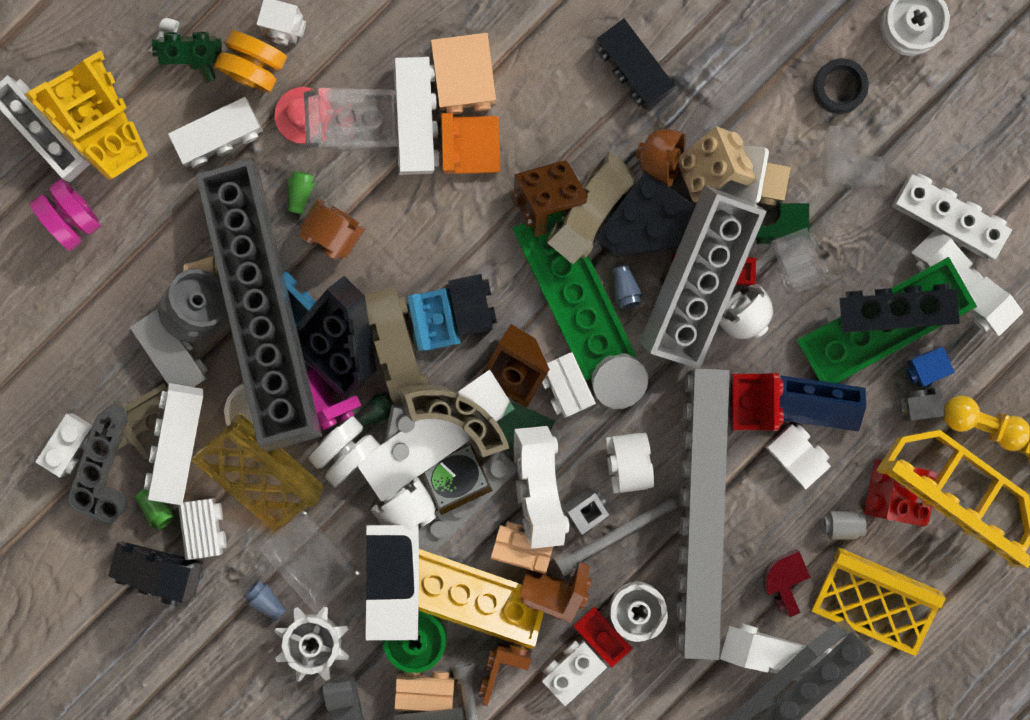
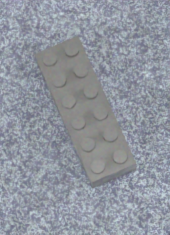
[639,185,767,369]

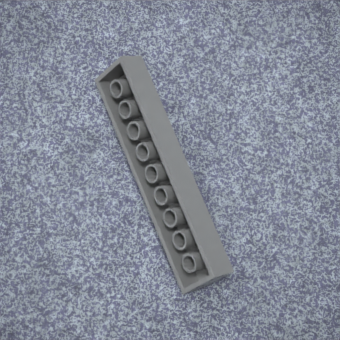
[675,369,730,660]

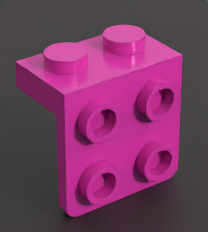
[307,369,361,432]

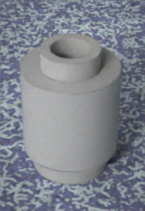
[822,511,866,540]

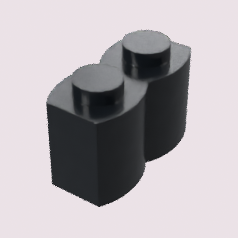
[448,274,497,336]

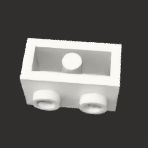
[256,0,306,46]
[36,414,93,477]
[541,639,607,706]

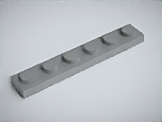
[418,451,517,554]

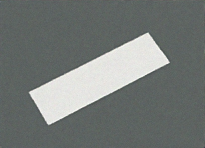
[358,370,515,502]

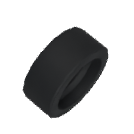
[813,58,869,114]

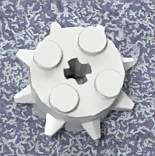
[275,607,349,681]

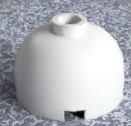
[719,284,773,339]

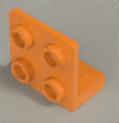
[442,113,500,174]

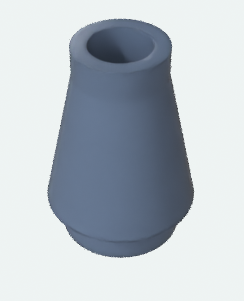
[613,265,643,309]
[244,580,286,622]

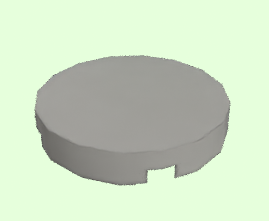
[591,354,648,409]

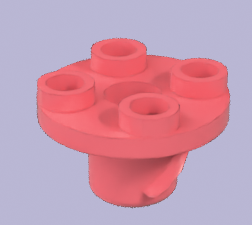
[274,87,331,144]

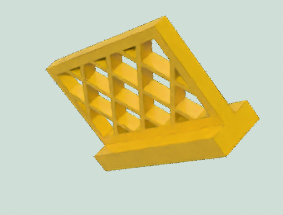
[811,547,946,656]

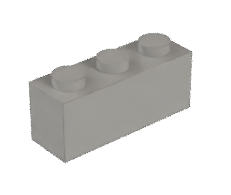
[130,309,210,388]

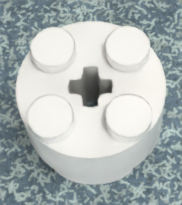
[606,433,654,494]
[371,478,437,530]
[609,582,668,642]

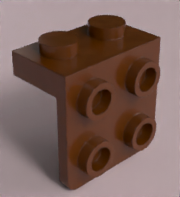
[511,161,588,237]

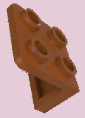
[519,562,592,623]
[478,642,531,707]

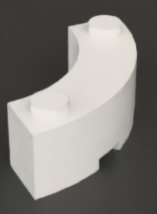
[911,229,1023,336]
[514,426,569,549]
[720,623,832,681]

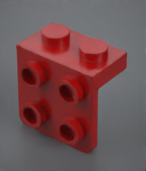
[730,373,784,431]
[864,459,938,527]

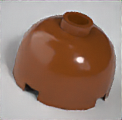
[636,129,686,187]

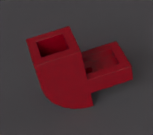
[763,549,811,617]

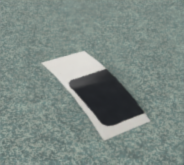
[366,525,419,640]

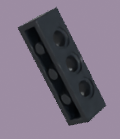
[839,283,960,333]

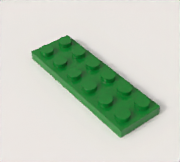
[512,210,637,381]
[797,257,977,383]

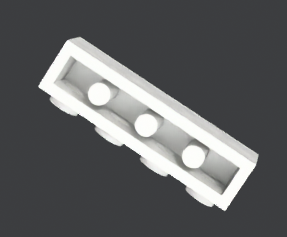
[393,57,439,175]
[0,75,90,182]
[891,173,1012,261]
[144,383,203,505]

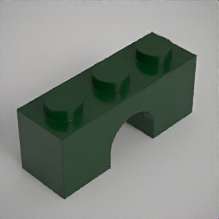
[755,203,809,245]

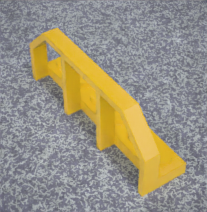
[876,430,1030,568]

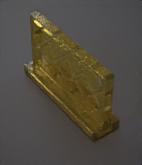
[191,413,324,532]

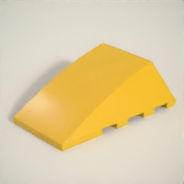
[24,50,148,181]

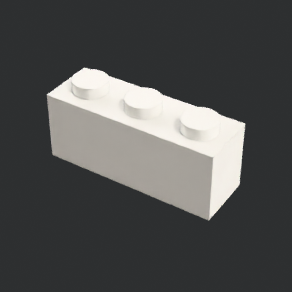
[168,97,263,169]

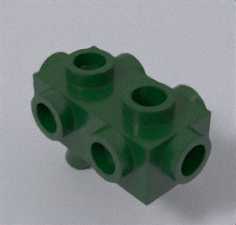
[152,31,222,83]

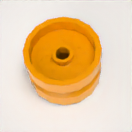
[214,30,287,93]

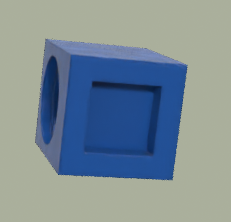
[906,347,955,387]

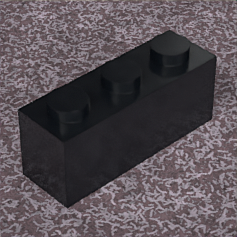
[595,18,675,110]

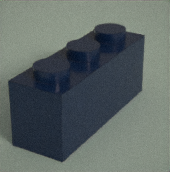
[780,375,866,431]

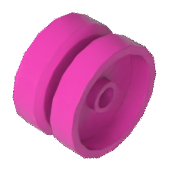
[29,178,102,251]

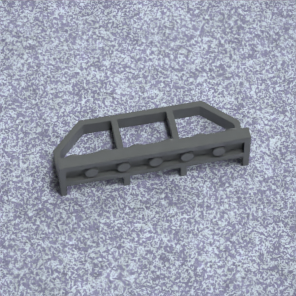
[727,620,874,720]

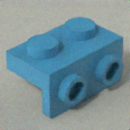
[407,288,461,351]

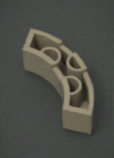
[547,151,634,264]
[365,287,429,406]
[398,385,509,457]

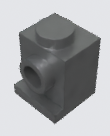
[899,388,945,421]
[561,488,609,535]

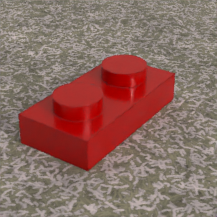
[573,606,633,668]

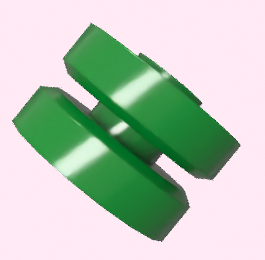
[383,611,447,673]

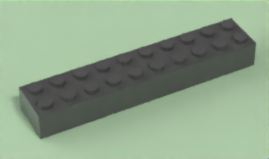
[196,159,322,452]

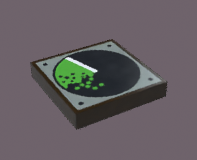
[423,443,493,515]

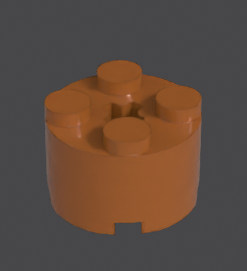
[298,199,365,260]

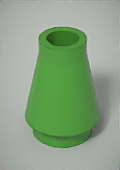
[287,171,315,214]
[135,489,175,531]

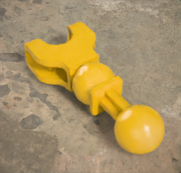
[943,395,1030,465]

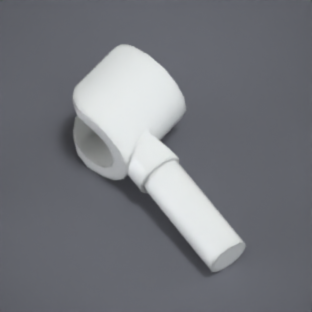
[149,18,179,53]

